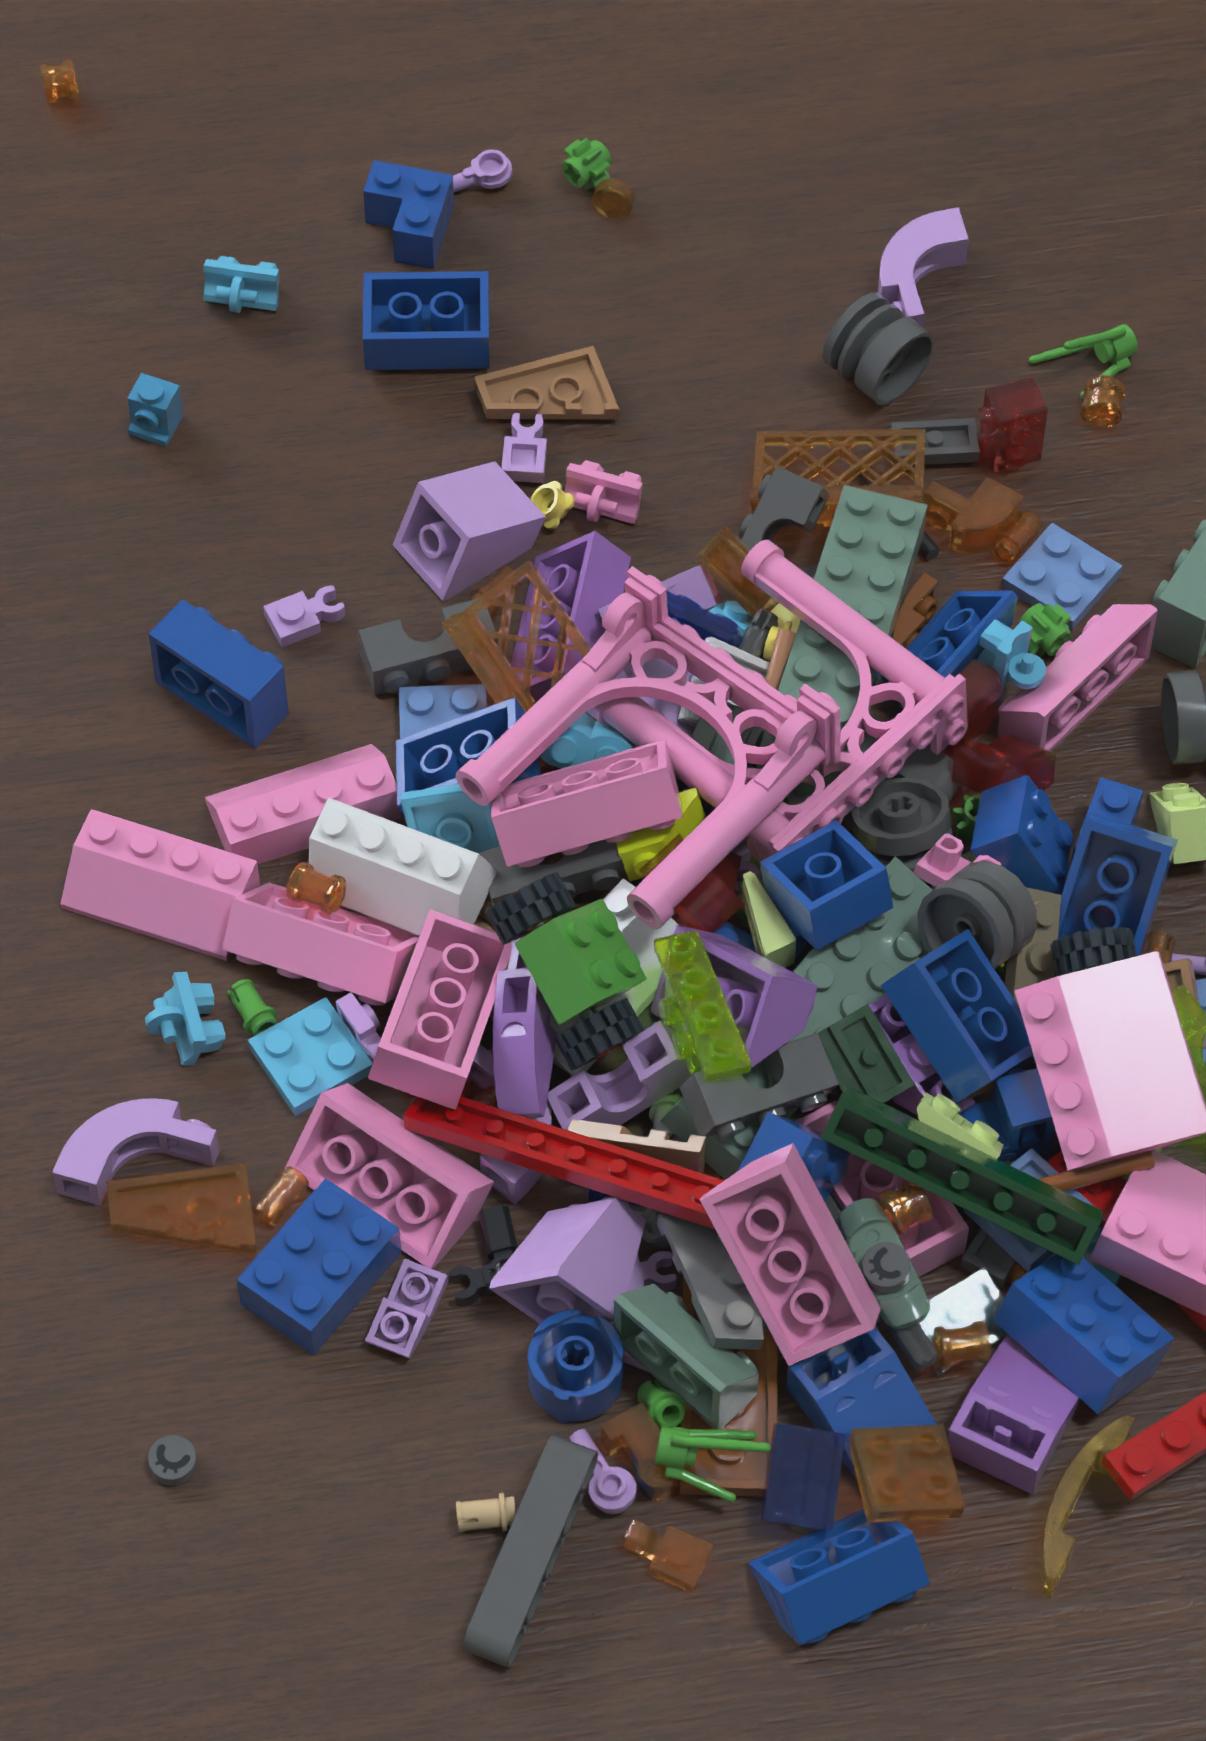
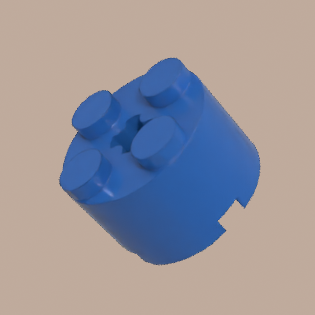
[527,1310,623,1424]

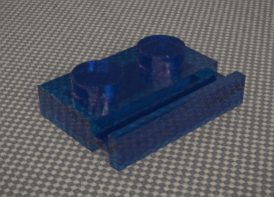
[666,590,743,648]
[760,1423,845,1531]

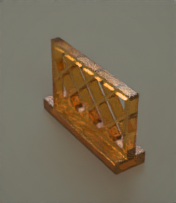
[750,429,926,527]
[442,561,597,767]

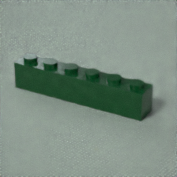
[821,1086,1103,1265]

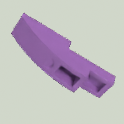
[493,936,557,1118]

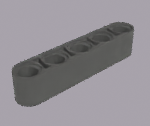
[462,1435,598,1668]

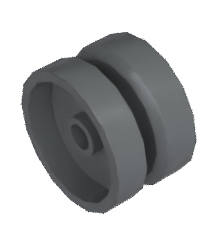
[852,777,953,883]
[917,861,1037,969]

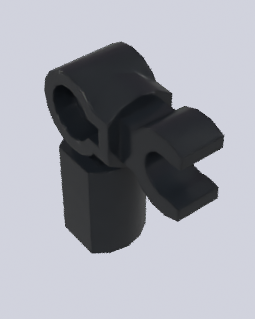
[449,1204,518,1306]

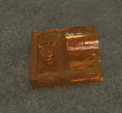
[847,1424,965,1523]

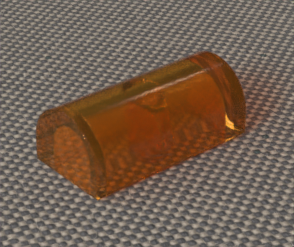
[695,526,779,618]

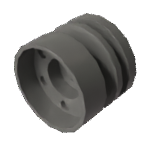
[823,292,935,405]
[1161,671,1206,765]

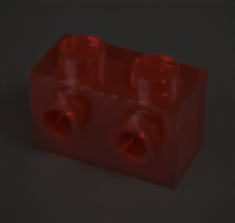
[976,377,1048,472]

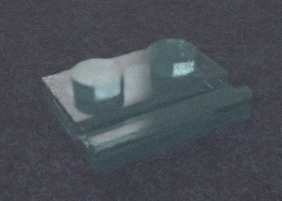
[919,1267,1008,1376]

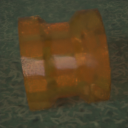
[40,59,79,104]
[1080,375,1125,428]
[877,1180,933,1236]

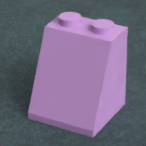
[393,461,546,601]
[489,1197,646,1324]

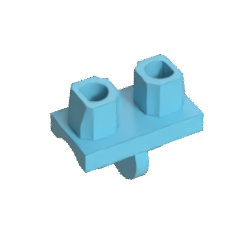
[203,256,279,313]
[974,619,1046,700]
[145,972,226,1066]

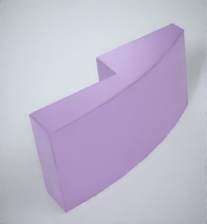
[365,1258,449,1359]

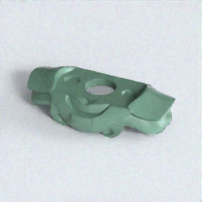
[840,1198,930,1330]

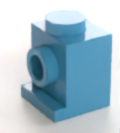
[127,373,184,447]

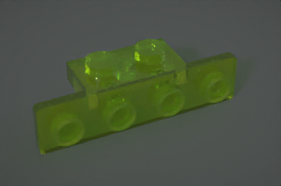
[654,931,751,1081]

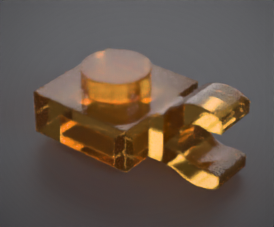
[623,1520,713,1593]

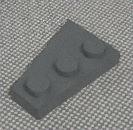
[656,1213,764,1350]

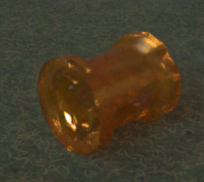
[287,862,346,915]
[932,1320,991,1369]

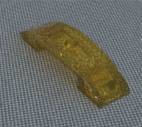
[1040,1415,1135,1598]

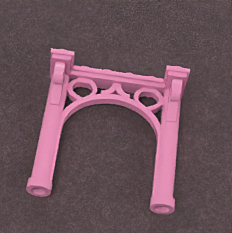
[587,540,968,862]
[455,566,841,929]

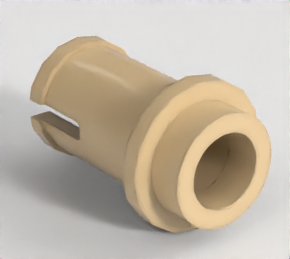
[456,1492,516,1533]

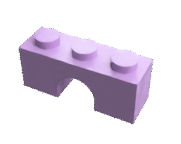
[547,1020,699,1130]

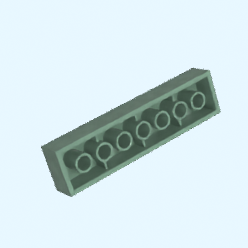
[756,485,928,796]
[660,856,932,1180]

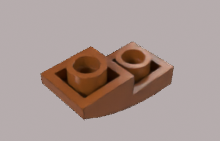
[893,573,939,648]

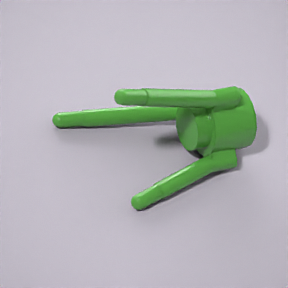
[1029,324,1138,399]
[655,1426,771,1502]

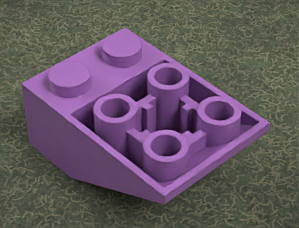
[945,1335,1081,1495]

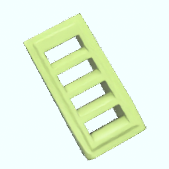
[742,871,796,968]

